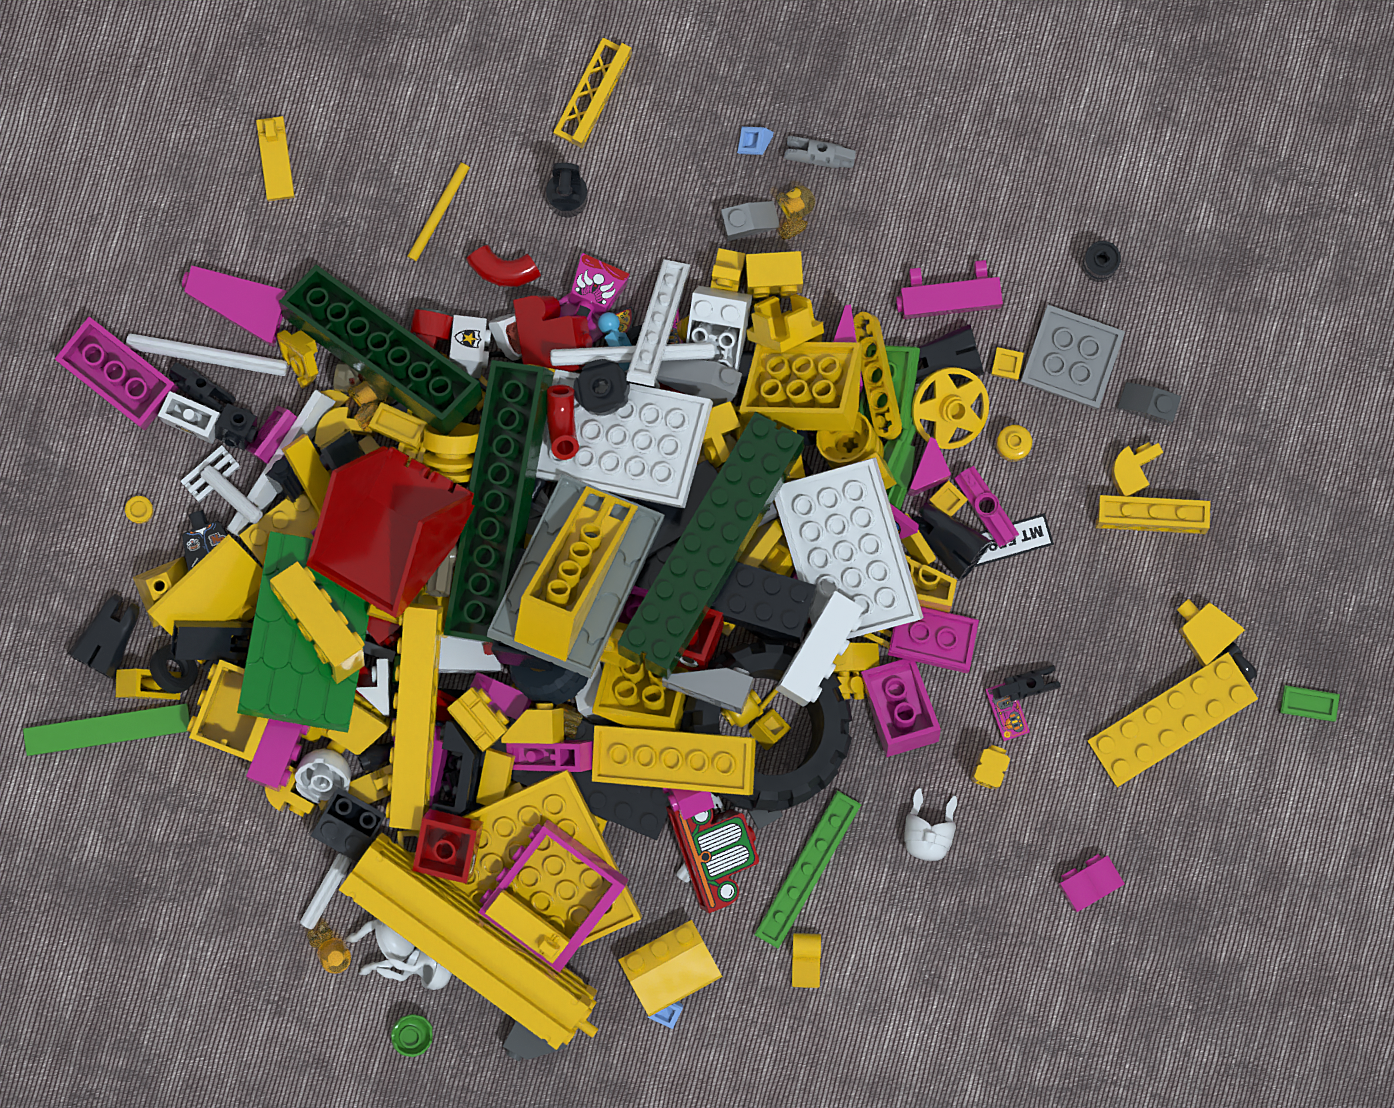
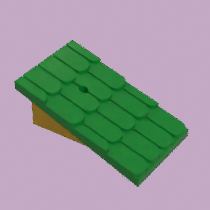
[237,531,369,733]

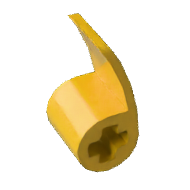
[792,933,821,988]

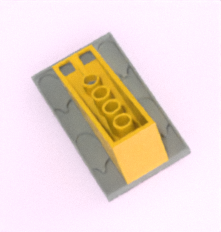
[487,474,665,679]

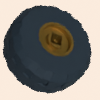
[509,664,589,705]

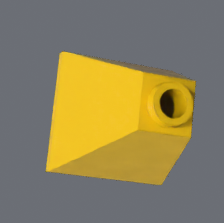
[133,556,188,628]

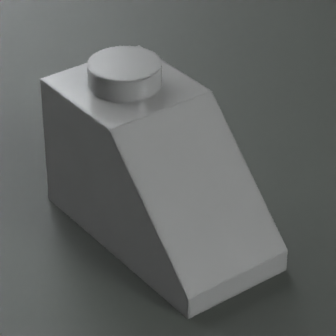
[721,201,780,241]

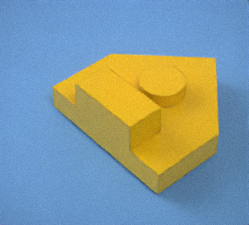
[277,330,319,389]

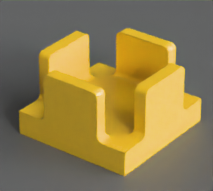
[746,294,824,353]

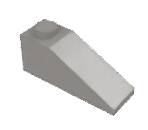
[656,359,742,407]
[662,667,753,715]

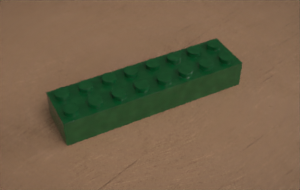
[279,265,483,436]

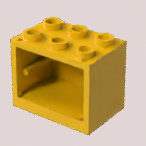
[187,660,269,762]

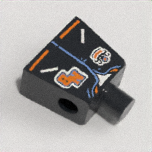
[182,510,228,572]

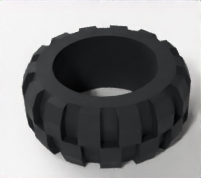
[680,640,853,813]

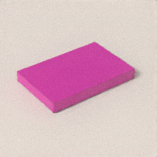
[887,606,979,674]

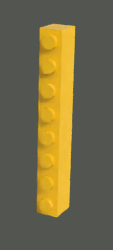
[386,603,443,831]

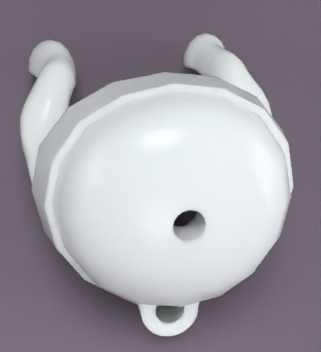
[904,788,957,861]
[346,919,415,975]
[377,948,452,990]

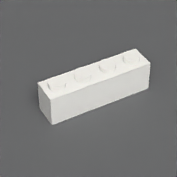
[775,591,864,707]

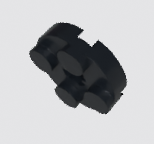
[573,359,630,416]

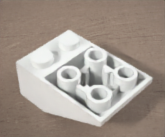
[686,286,752,371]

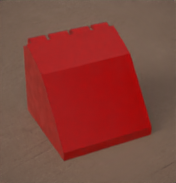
[306,446,475,618]

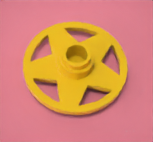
[912,367,989,449]

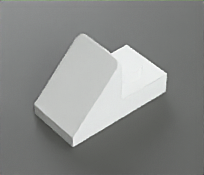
[356,659,391,717]

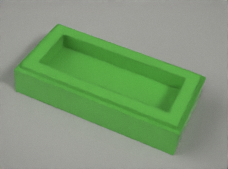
[1280,686,1340,722]

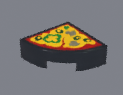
[614,306,634,333]

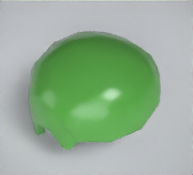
[391,1014,433,1057]

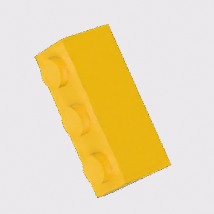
[618,920,722,1017]

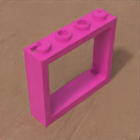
[478,819,629,973]

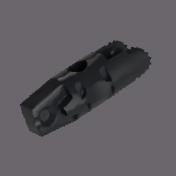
[169,362,236,414]
[992,664,1061,702]

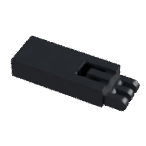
[170,621,253,660]

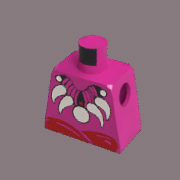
[569,253,630,322]

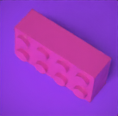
[55,317,179,431]

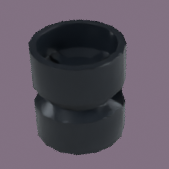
[1082,241,1121,282]

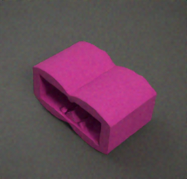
[1058,854,1125,913]

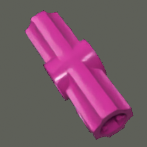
[954,466,1019,548]

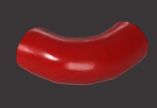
[466,245,541,287]
[547,385,579,460]

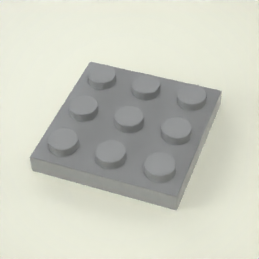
[1020,305,1125,410]

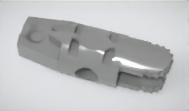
[784,136,856,168]

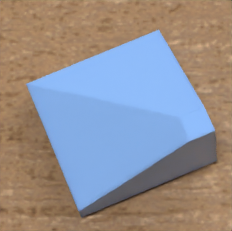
[737,127,774,155]
[648,1001,683,1029]

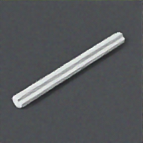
[126,333,288,376]
[550,342,715,366]

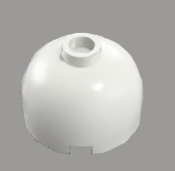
[295,748,351,803]

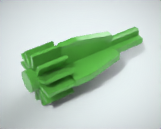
[883,416,916,510]

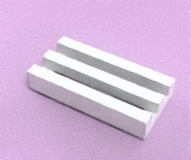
[181,445,241,503]

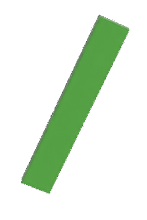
[23,704,191,756]
[754,791,861,949]

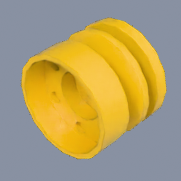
[816,412,884,469]
[423,422,480,483]

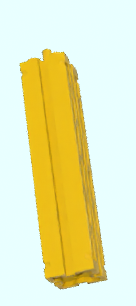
[338,832,598,1050]

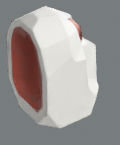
[489,314,522,361]

